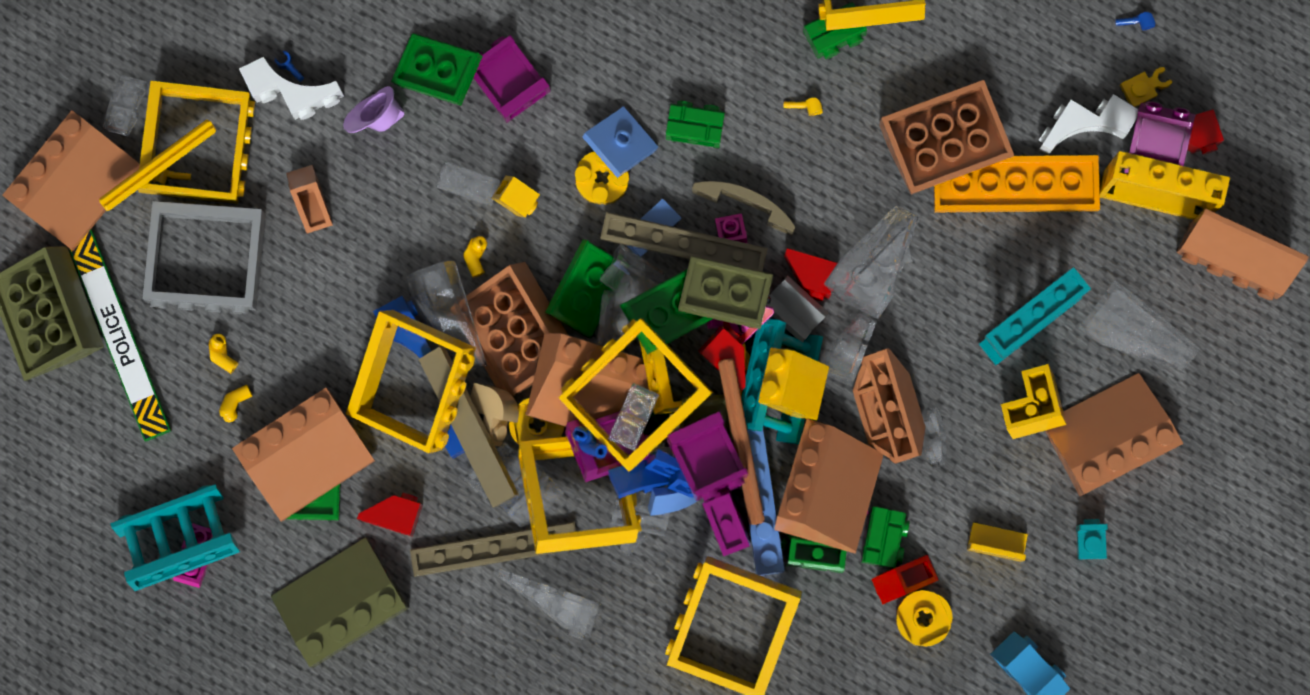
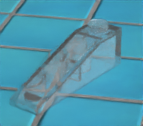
[824,206,918,319]
[404,261,487,372]
[819,279,892,386]
[1078,280,1200,371]
[493,567,602,640]

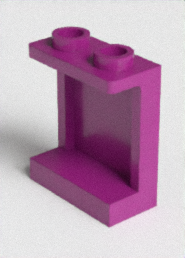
[473,35,551,123]
[1124,102,1196,173]
[565,403,650,482]
[667,412,749,502]
[702,487,750,557]

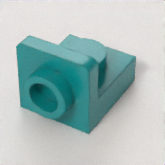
[1076,519,1108,560]

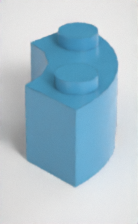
[990,631,1070,695]

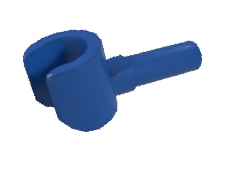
[1116,12,1155,31]
[275,51,304,82]

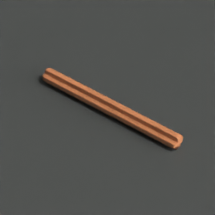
[718,358,765,525]

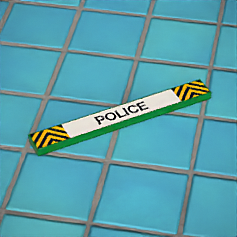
[68,230,172,442]

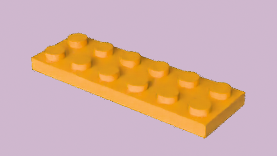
[933,155,1100,213]

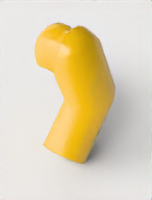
[463,236,487,278]
[208,334,239,374]
[219,384,253,423]

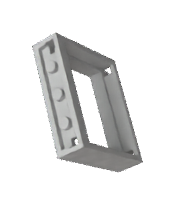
[143,201,266,314]

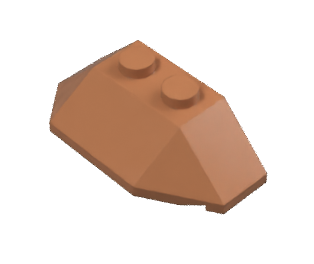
[853,348,926,464]

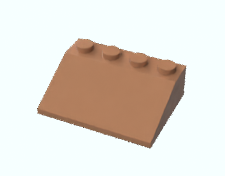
[879,80,1014,195]
[2,110,140,251]
[1176,209,1309,300]
[450,262,569,397]
[526,333,649,427]
[1045,373,1183,496]
[232,388,375,522]
[774,419,883,554]

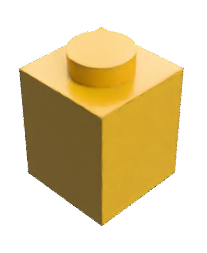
[491,175,540,217]

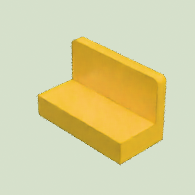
[967,522,1028,562]

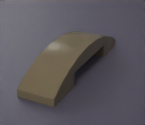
[692,181,795,236]

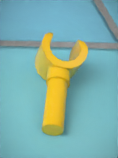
[784,98,823,116]
[152,169,191,185]

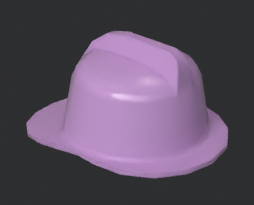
[343,86,404,133]

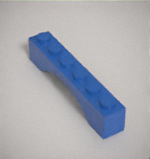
[373,296,465,459]

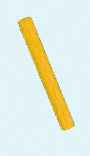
[99,120,216,211]

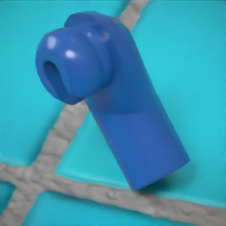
[573,426,607,458]

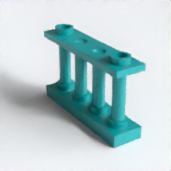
[978,267,1091,366]
[741,319,823,444]
[110,484,240,591]

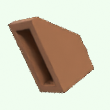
[287,165,333,233]

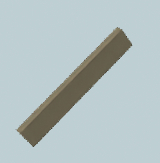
[600,212,768,272]
[418,346,519,508]
[410,522,578,577]

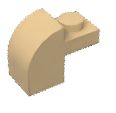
[470,383,519,447]

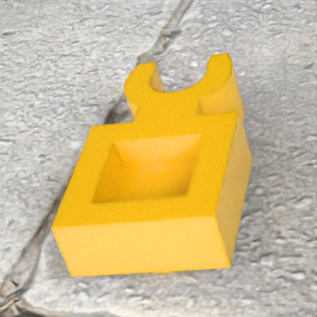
[1119,67,1172,108]

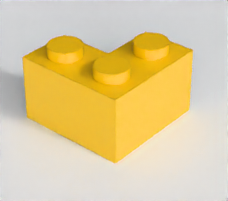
[1001,364,1067,439]

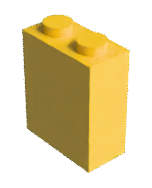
[758,348,829,420]

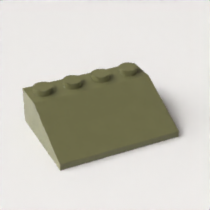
[0,246,104,381]
[271,537,409,667]

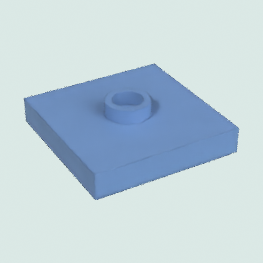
[582,106,658,178]

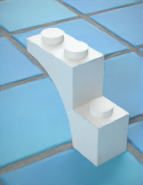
[239,57,344,120]
[1039,94,1138,156]

